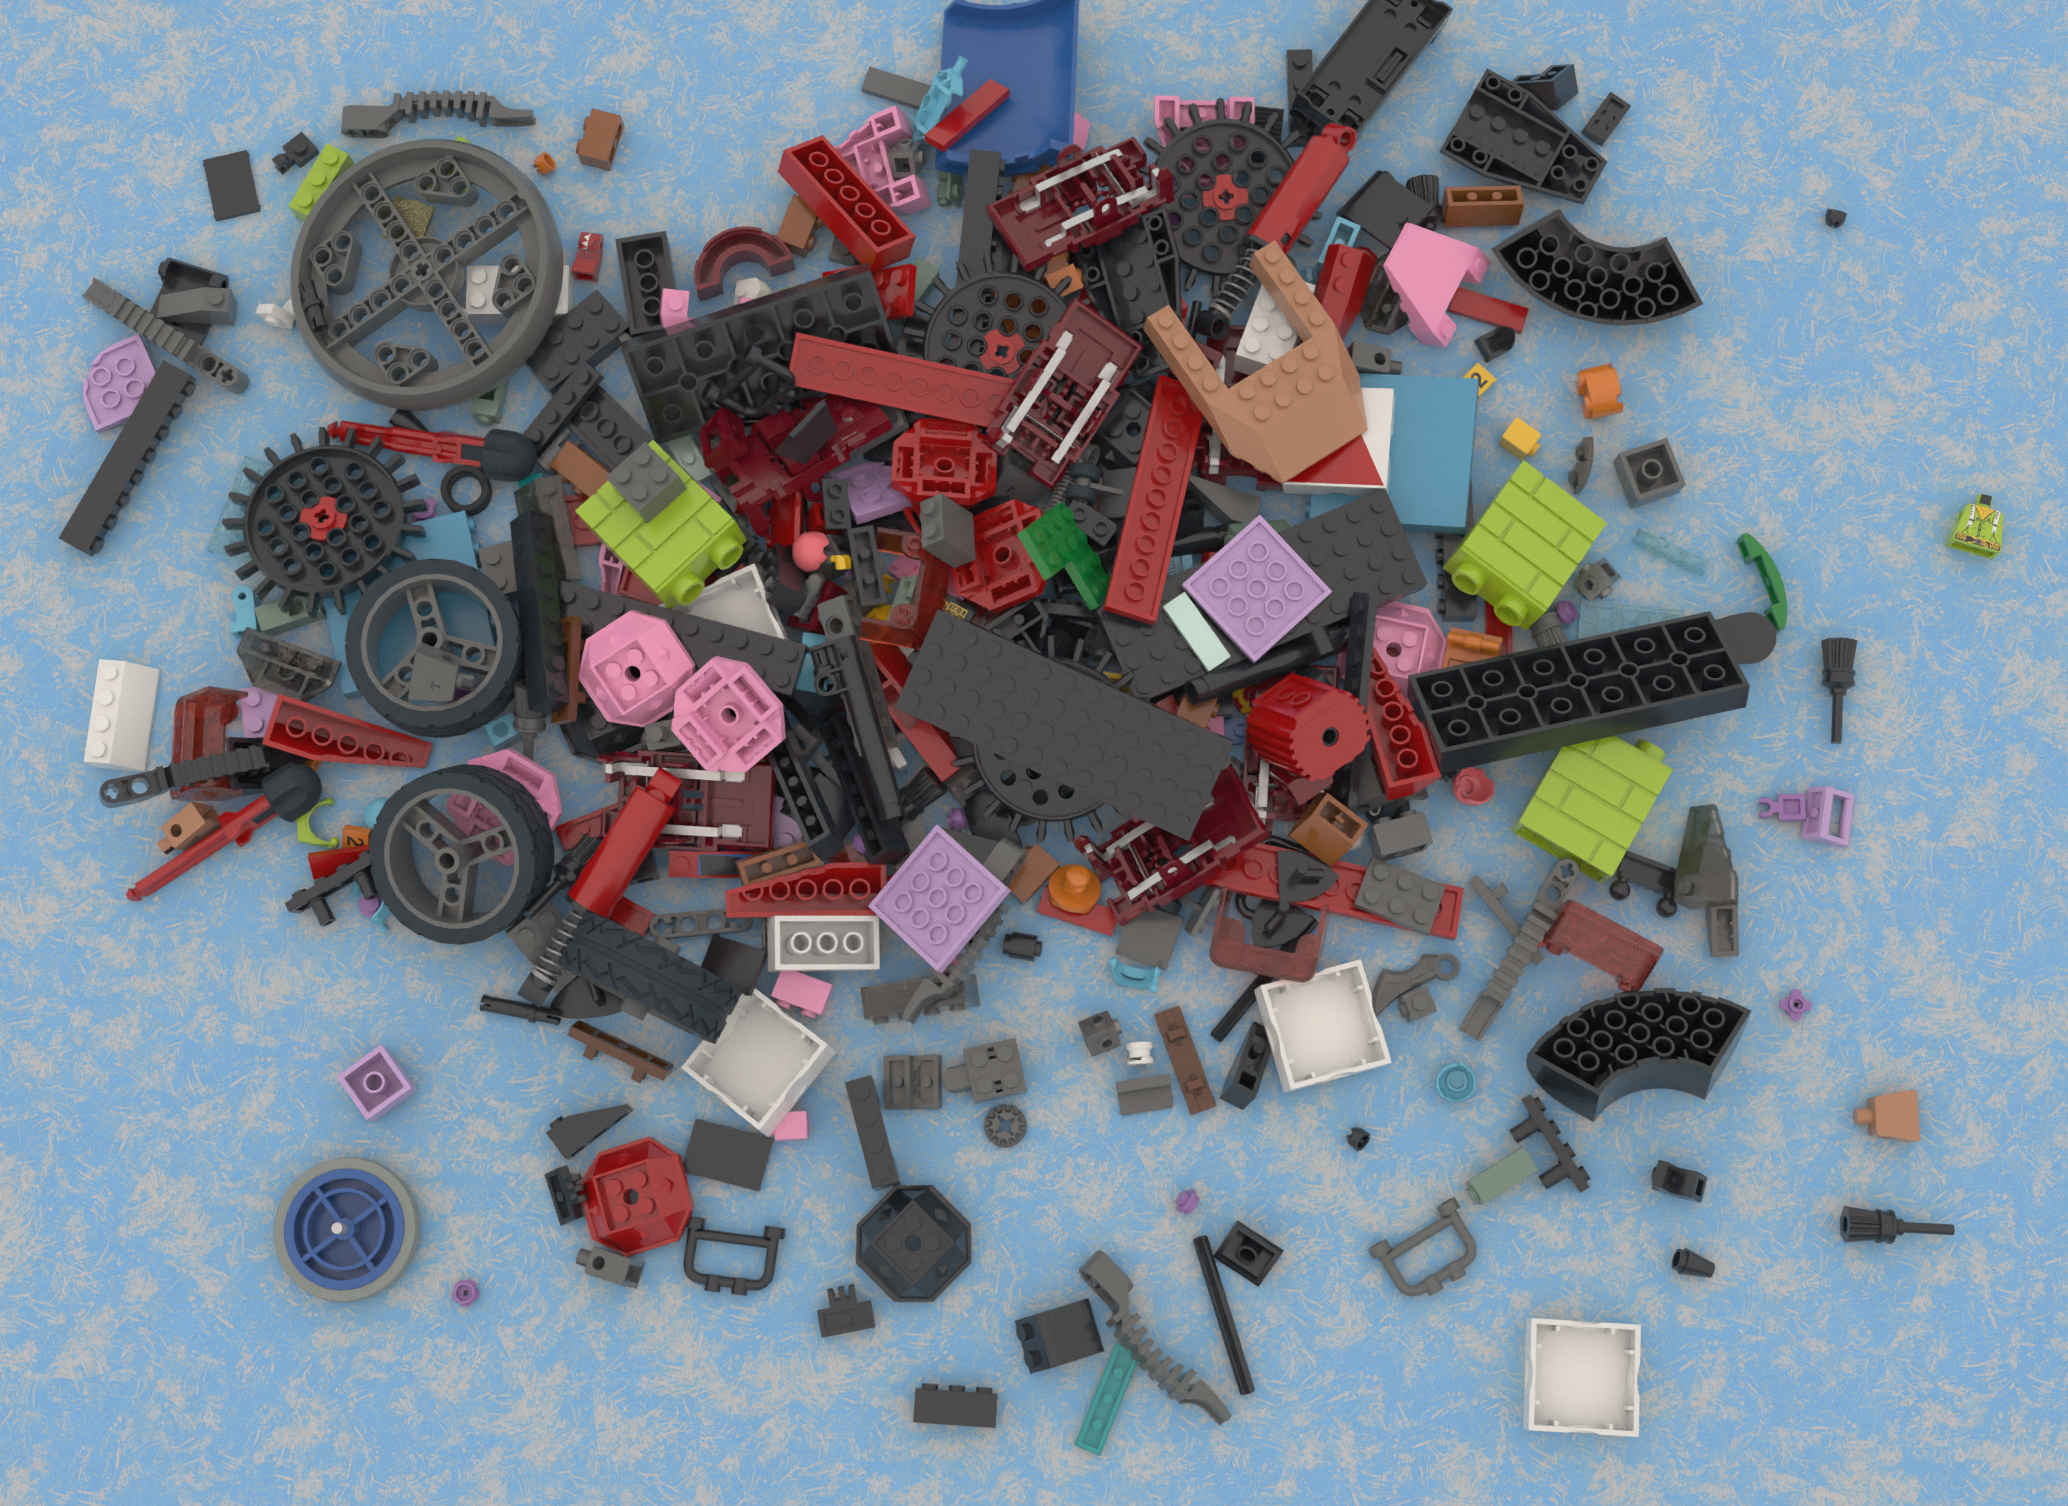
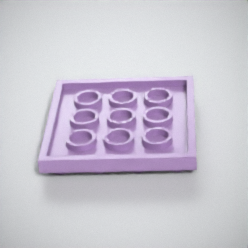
[1182,515,1332,664]
[868,824,1011,974]

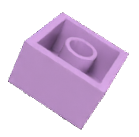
[337,1045,418,1122]

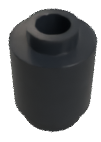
[1003,932,1043,962]

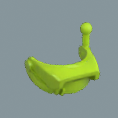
[297,798,339,849]

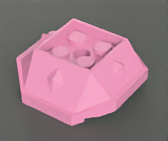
[1335,601,1447,702]
[579,610,696,727]
[671,656,786,772]
[446,748,563,866]

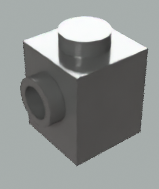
[1398,986,1437,1023]

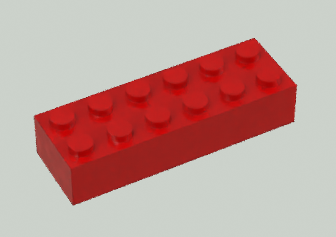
[778,135,916,273]

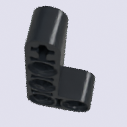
[1115,489,1205,551]

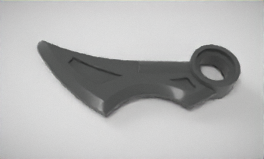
[1372,953,1460,1017]

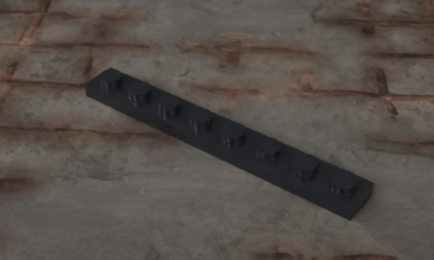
[1332,592,1378,806]

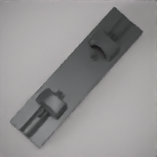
[1469,875,1545,965]

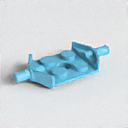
[911,55,968,146]

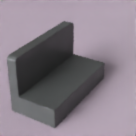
[1116,1074,1174,1116]

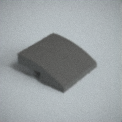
[1116,907,1184,971]
[884,1055,942,1110]

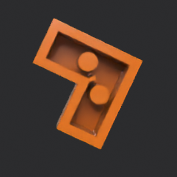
[1033,251,1084,298]

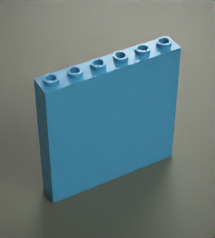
[1305,373,1479,535]
[313,511,497,700]

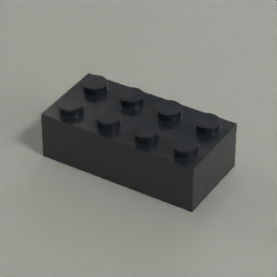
[615,231,677,338]
[524,290,632,397]

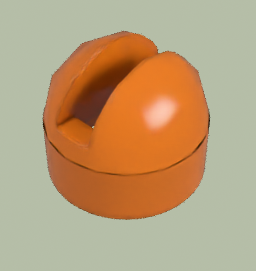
[534,152,556,175]

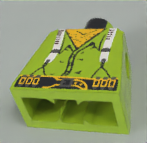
[1945,494,2003,559]

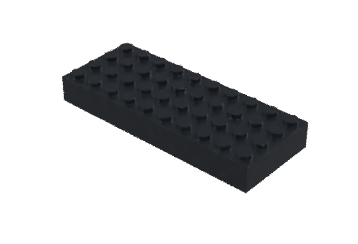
[621,263,899,444]

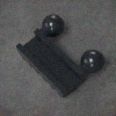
[1609,851,1684,918]

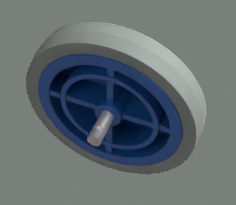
[274,1157,420,1303]

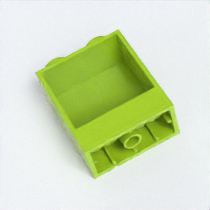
[575,440,747,610]
[1443,460,1607,631]
[1510,736,1673,884]

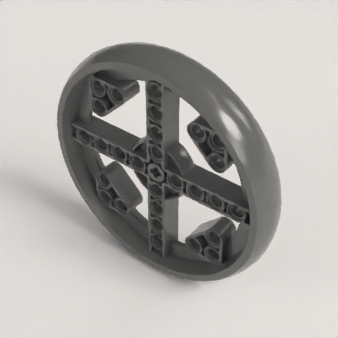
[290,139,564,411]

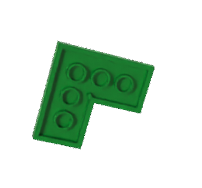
[1017,501,1110,611]

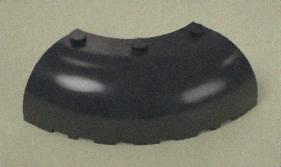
[1491,209,1703,326]
[1526,988,1751,1122]

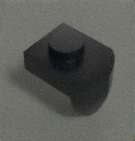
[1474,326,1516,363]

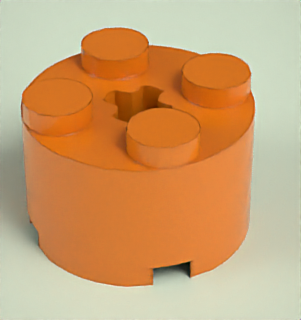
[1576,363,1623,420]

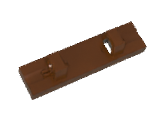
[551,616,586,725]
[1154,1006,1216,1115]
[567,1020,674,1083]

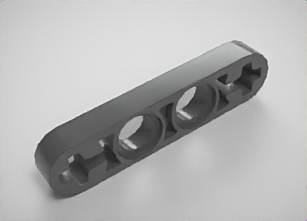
[649,908,753,940]

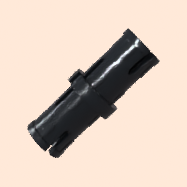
[298,279,329,333]

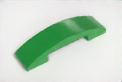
[1736,533,1787,635]

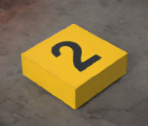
[1463,363,1496,399]

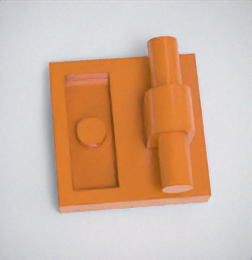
[1442,627,1503,668]

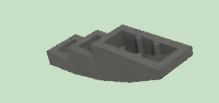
[1702,849,1739,957]

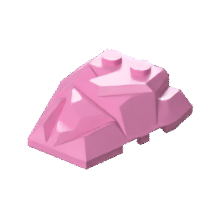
[1154,95,1255,199]

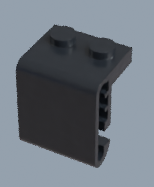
[1015,1298,1104,1374]

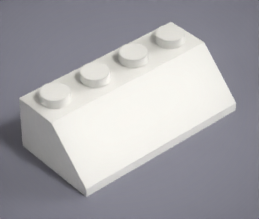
[84,659,161,772]

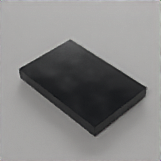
[683,1119,774,1192]

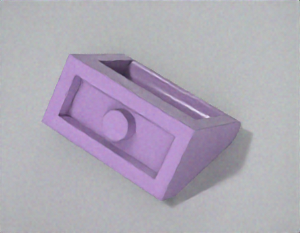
[1801,786,1855,847]

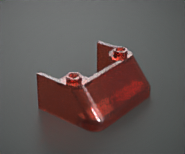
[859,527,951,650]
[170,686,248,801]
[1209,886,1331,984]
[1537,900,1664,992]

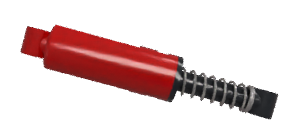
[1194,123,1357,340]
[517,767,682,1008]

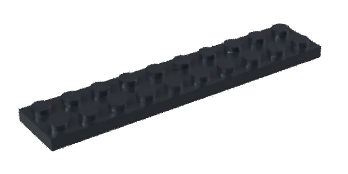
[566,385,759,579]
[558,580,809,697]

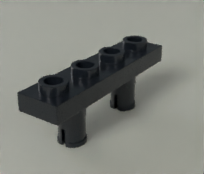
[285,850,379,927]
[1509,1094,1591,1193]

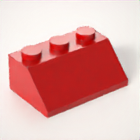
[766,488,805,550]

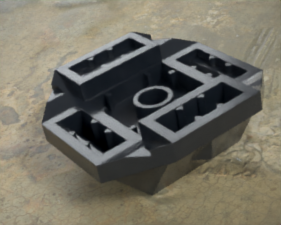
[1081,380,1156,475]
[559,666,669,765]
[856,1185,971,1302]

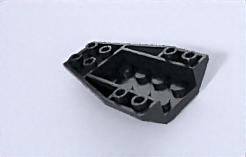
[1439,68,1607,205]
[1076,207,1182,380]

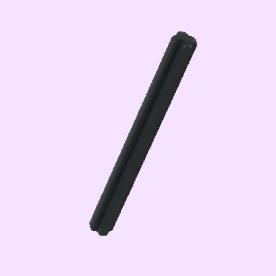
[1210,915,1319,1042]
[1193,1235,1255,1395]

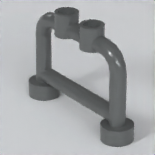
[1368,1197,1477,1297]

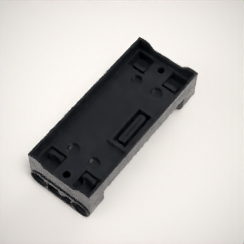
[1290,0,1453,153]

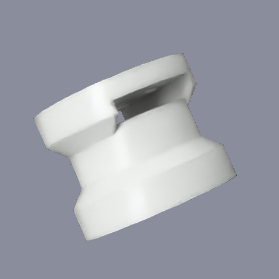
[1126,1042,1154,1066]

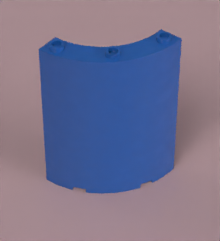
[935,0,1079,177]

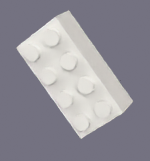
[466,265,574,325]
[1233,282,1316,375]
[767,916,880,972]

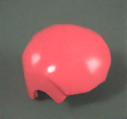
[792,532,829,573]
[1452,767,1494,806]

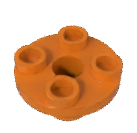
[1048,864,1101,914]

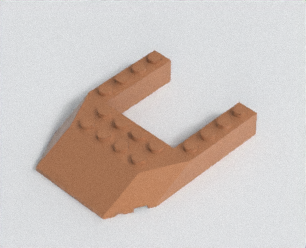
[1143,240,1368,484]

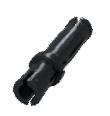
[480,994,562,1026]

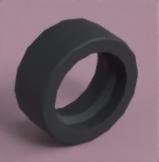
[440,465,492,517]

